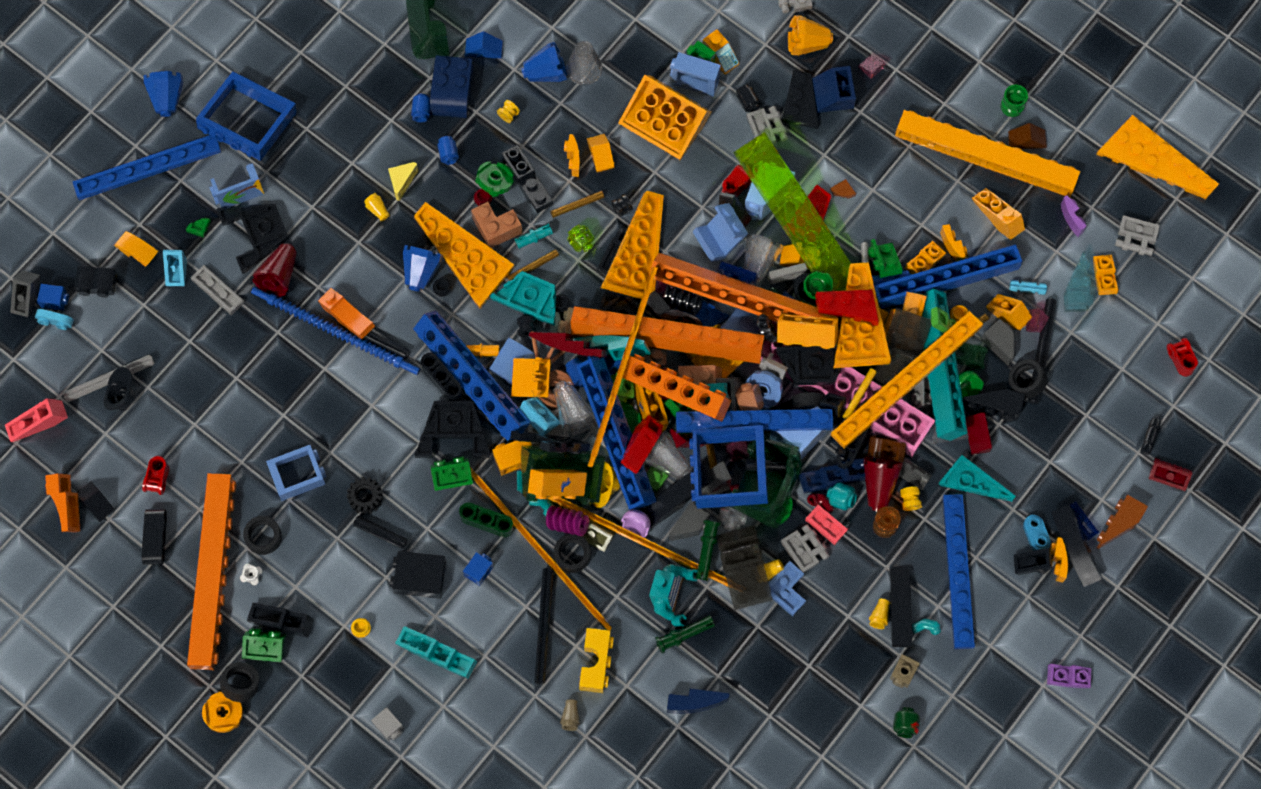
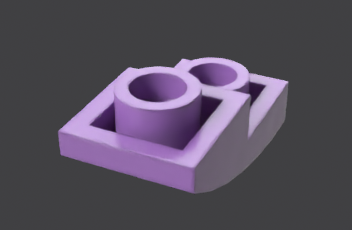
[1061,195,1087,237]
[1047,664,1091,689]

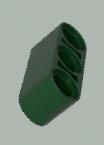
[459,502,514,538]

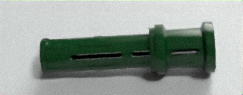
[696,520,721,581]
[655,615,715,654]

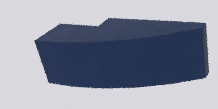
[667,688,730,714]

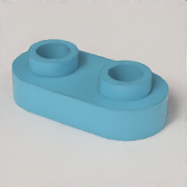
[35,309,74,330]

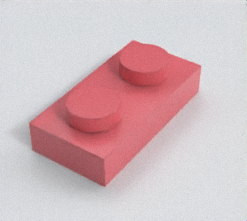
[805,505,848,545]

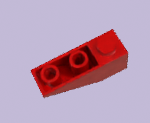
[620,414,664,474]

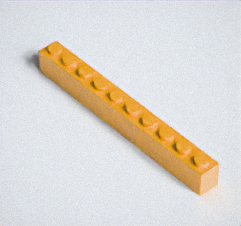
[895,110,1080,198]

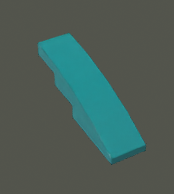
[573,335,651,361]
[395,626,477,679]

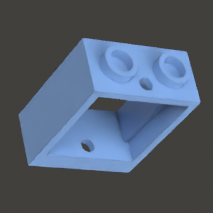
[670,52,721,97]
[266,445,327,501]

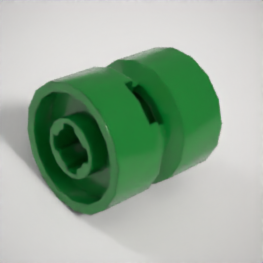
[1000,84,1028,117]

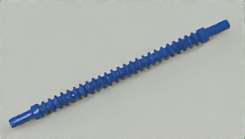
[251,287,420,375]

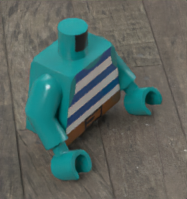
[649,564,698,627]

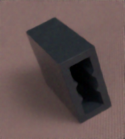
[390,551,446,599]

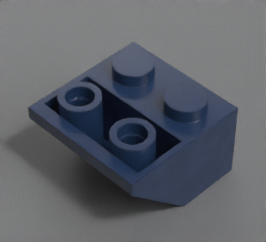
[812,66,856,113]

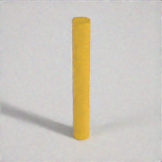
[842,368,876,419]

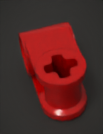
[722,165,754,198]
[1166,338,1198,377]
[142,456,169,495]

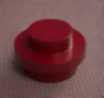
[474,189,492,206]

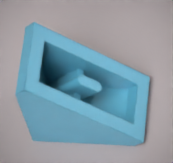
[163,250,187,286]

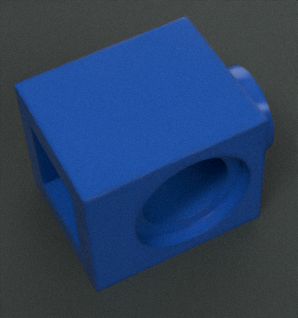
[37,284,69,311]
[463,552,493,586]

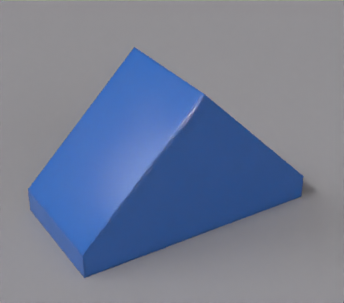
[465,31,503,59]

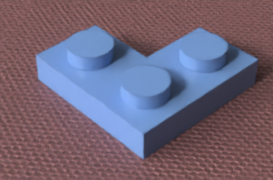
[763,561,806,617]

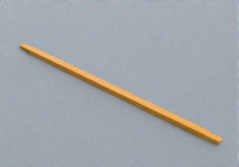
[588,267,658,467]
[470,468,612,631]
[548,496,747,594]

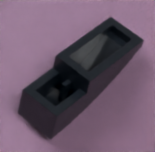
[247,603,314,638]

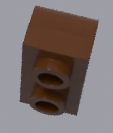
[868,435,906,462]

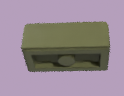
[582,520,616,552]

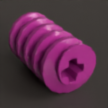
[546,505,589,536]

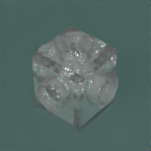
[718,506,748,532]

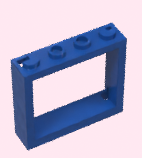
[196,71,296,161]
[689,425,768,509]

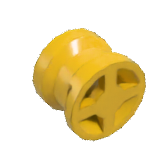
[497,100,520,123]

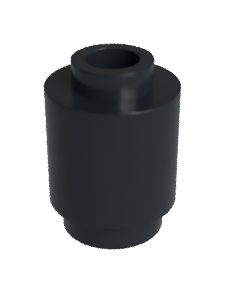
[736,84,761,112]

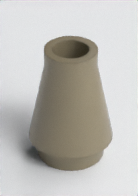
[560,699,580,731]

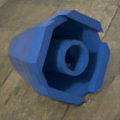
[521,42,567,82]
[143,71,183,117]
[403,245,444,292]

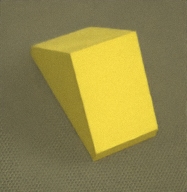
[388,162,418,201]

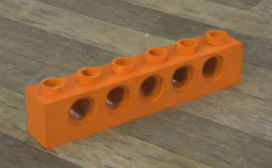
[622,354,732,422]

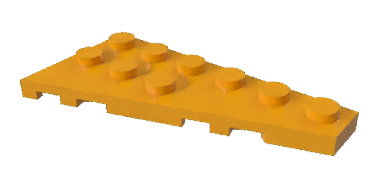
[1096,115,1219,199]
[601,191,664,299]
[414,202,515,309]
[833,262,891,368]

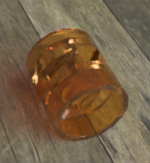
[873,506,901,538]

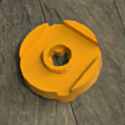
[202,692,243,733]

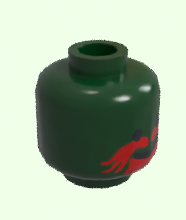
[893,707,920,738]

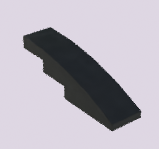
[642,464,714,529]
[1051,504,1103,587]
[889,569,912,648]

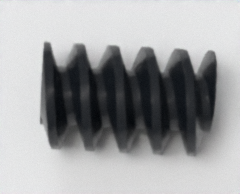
[663,284,705,316]

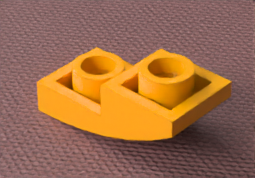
[564,134,580,177]
[940,224,967,262]
[114,231,158,267]
[905,241,946,274]
[1093,255,1118,295]
[1050,537,1068,583]

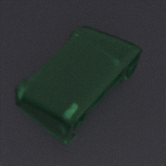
[406,0,450,59]
[728,438,802,528]
[521,445,605,505]

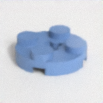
[745,370,783,409]

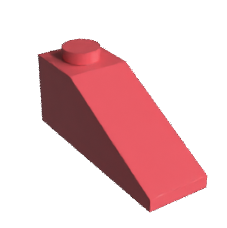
[5,398,68,442]

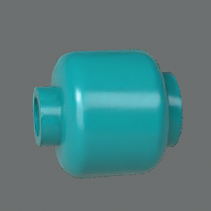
[827,482,857,511]

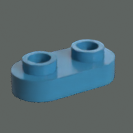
[1023,515,1051,551]

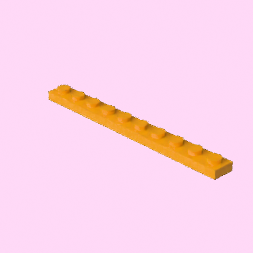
[831,311,983,449]

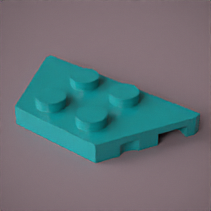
[490,271,556,326]

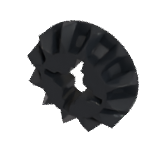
[757,314,777,343]

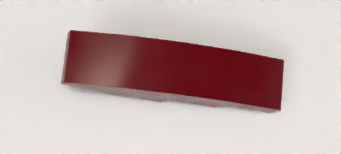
[529,332,608,358]

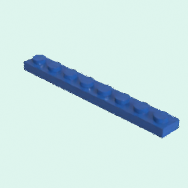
[73,135,221,201]
[676,409,833,433]
[942,494,975,649]

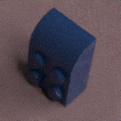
[430,55,474,118]

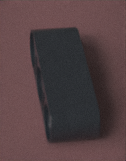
[421,352,463,401]
[142,509,167,565]

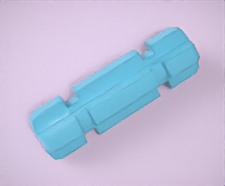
[1009,280,1047,295]

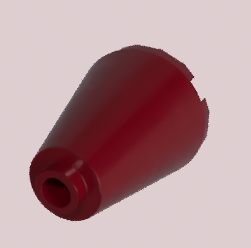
[252,243,297,297]
[863,457,903,512]

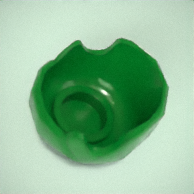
[803,271,833,300]
[959,370,984,400]

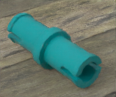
[514,223,553,249]

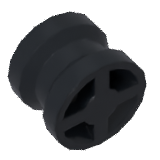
[611,194,633,217]
[516,316,536,337]

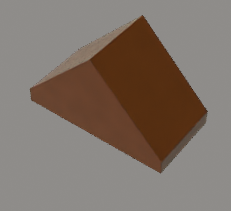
[1008,123,1047,149]

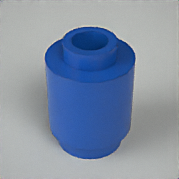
[411,93,430,122]
[437,136,459,165]
[565,358,584,388]

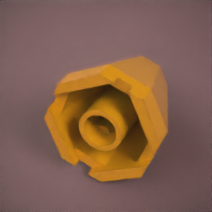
[787,15,833,55]

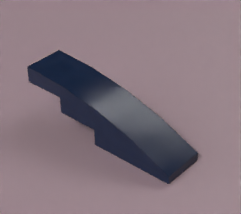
[799,457,877,494]

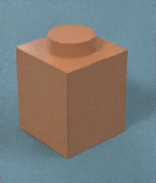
[735,383,764,411]

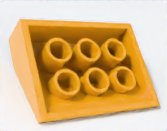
[618,75,712,160]

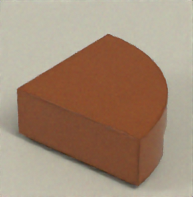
[830,179,856,199]

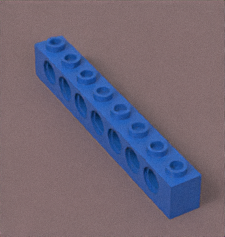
[413,311,531,441]
[576,358,656,510]

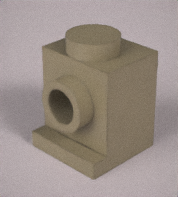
[890,654,920,688]

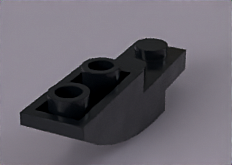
[501,145,554,213]

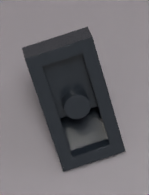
[1014,548,1052,575]

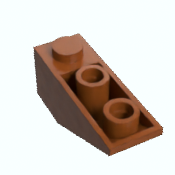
[1096,494,1148,549]

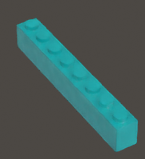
[920,289,968,441]

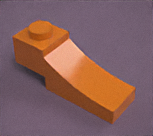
[318,288,375,339]
[45,473,80,532]

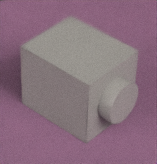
[371,707,404,742]

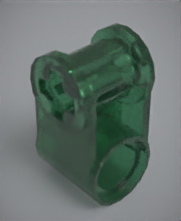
[955,343,988,369]

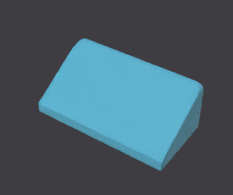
[519,397,561,435]

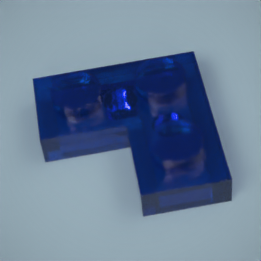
[719,261,758,284]

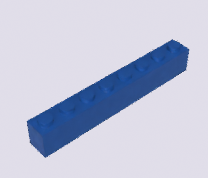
[874,245,1022,309]

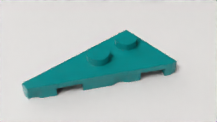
[938,455,1016,502]

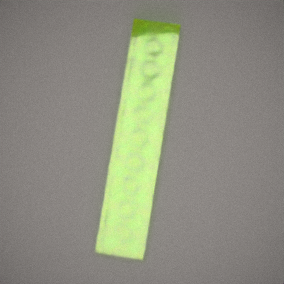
[733,132,851,291]

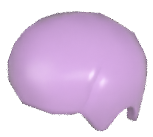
[621,510,651,537]

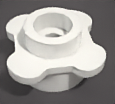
[240,564,262,585]

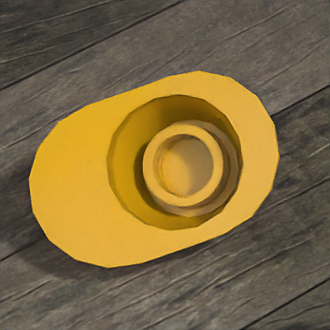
[591,462,620,508]

